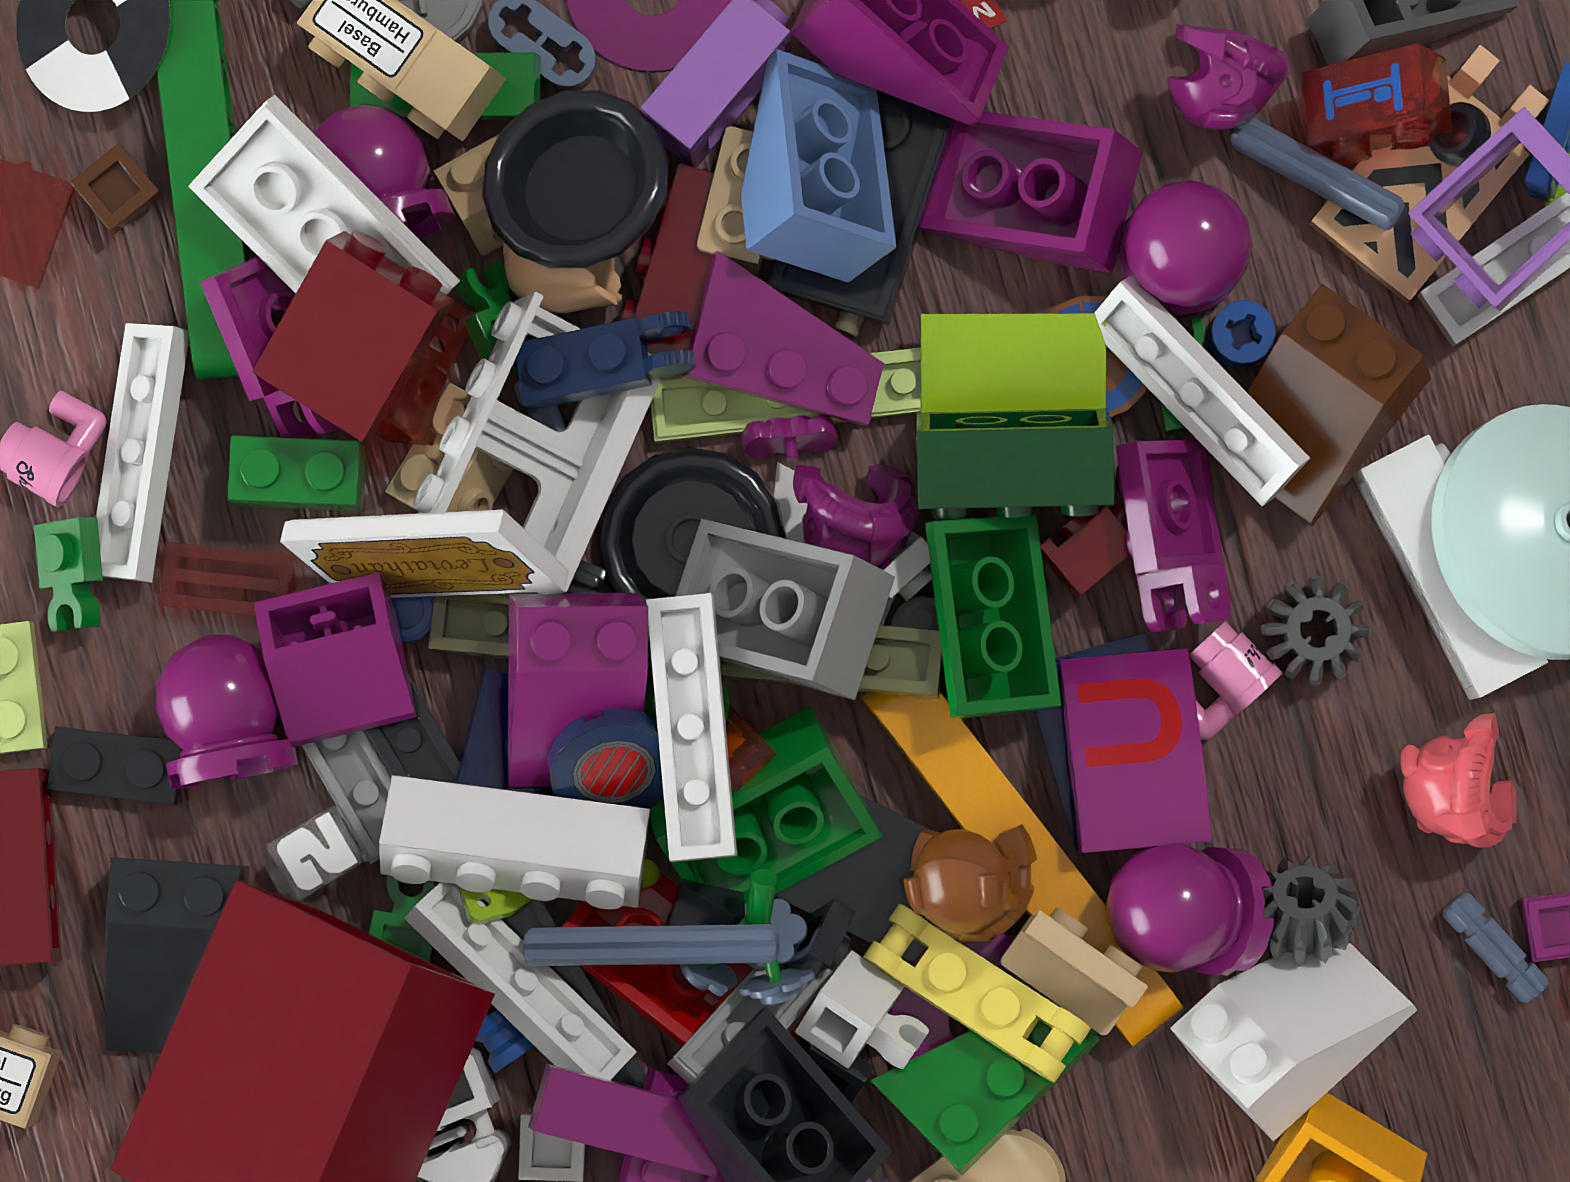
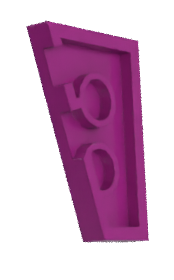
[681,251,884,426]

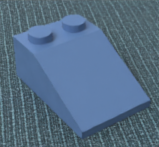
[741,49,896,282]

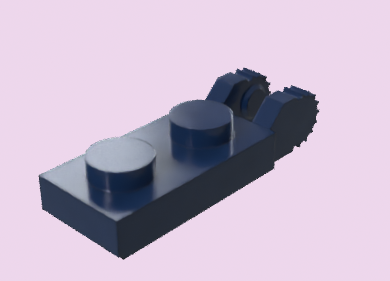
[516,311,697,410]

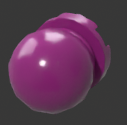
[312,104,456,243]
[1118,180,1253,318]
[156,635,298,789]
[1105,844,1274,976]

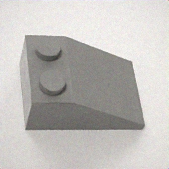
[675,519,895,700]

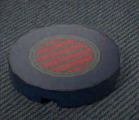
[547,708,664,809]

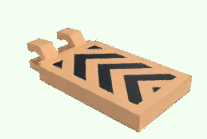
[1309,45,1550,303]

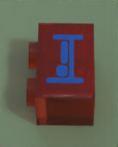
[1302,43,1453,164]

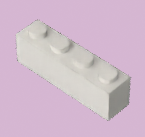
[1353,434,1549,700]
[379,775,650,909]

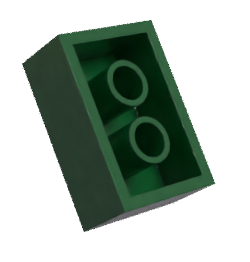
[916,408,1114,519]

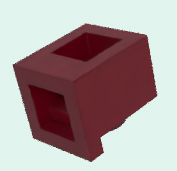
[1040,501,1130,599]

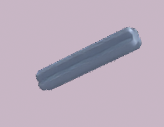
[1230,117,1405,230]

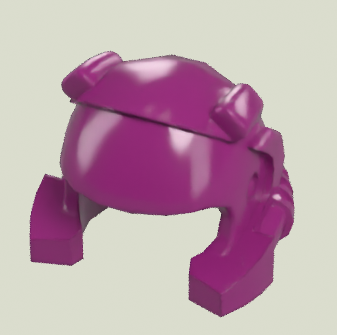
[1167,24,1289,130]
[793,464,920,570]

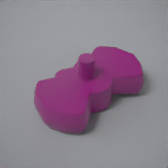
[741,415,839,462]

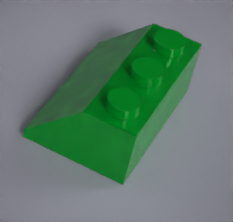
[925,515,1061,719]
[649,706,883,904]

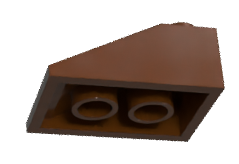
[1247,284,1431,526]

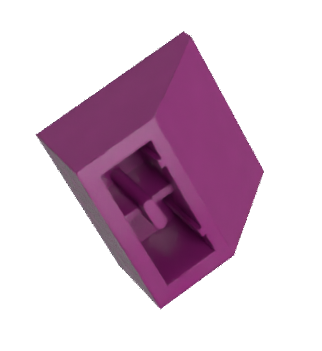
[254,572,417,747]

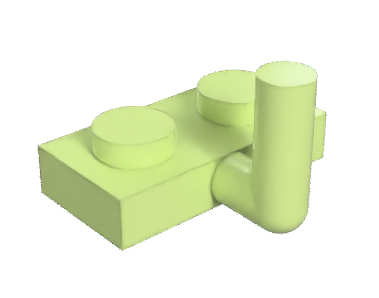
[0,621,48,754]

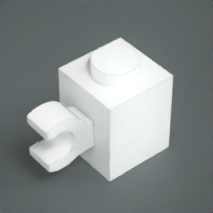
[795,950,929,1069]

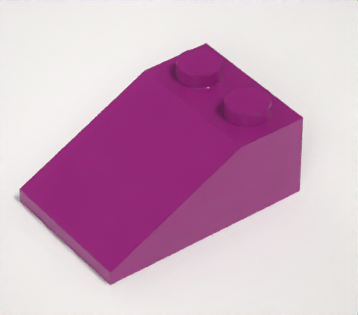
[790,0,1009,126]
[920,111,1143,273]
[508,593,648,787]

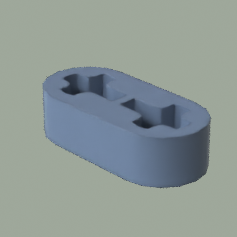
[488,0,597,91]

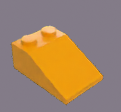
[1254,1092,1427,1182]

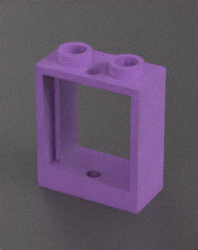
[641,0,791,168]
[1408,107,1570,311]

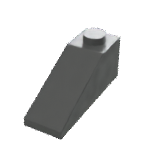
[1307,0,1518,74]

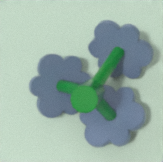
[680,869,815,1005]

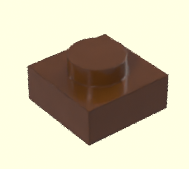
[70,143,162,235]

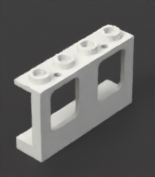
[413,292,661,594]

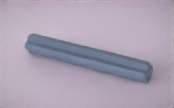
[523,924,780,966]

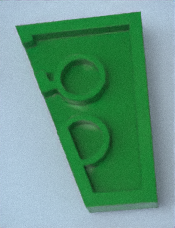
[870,995,1100,1176]

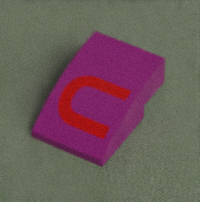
[1059,648,1212,853]

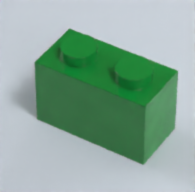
[228,436,367,512]

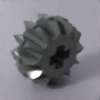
[1260,576,1371,685]
[1262,853,1360,967]

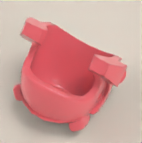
[1400,713,1517,848]

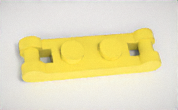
[863,904,1091,1083]

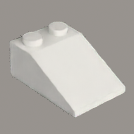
[1170,943,1417,1141]

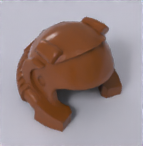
[903,824,1037,943]

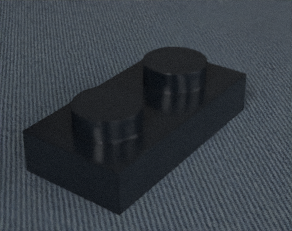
[47,726,183,805]

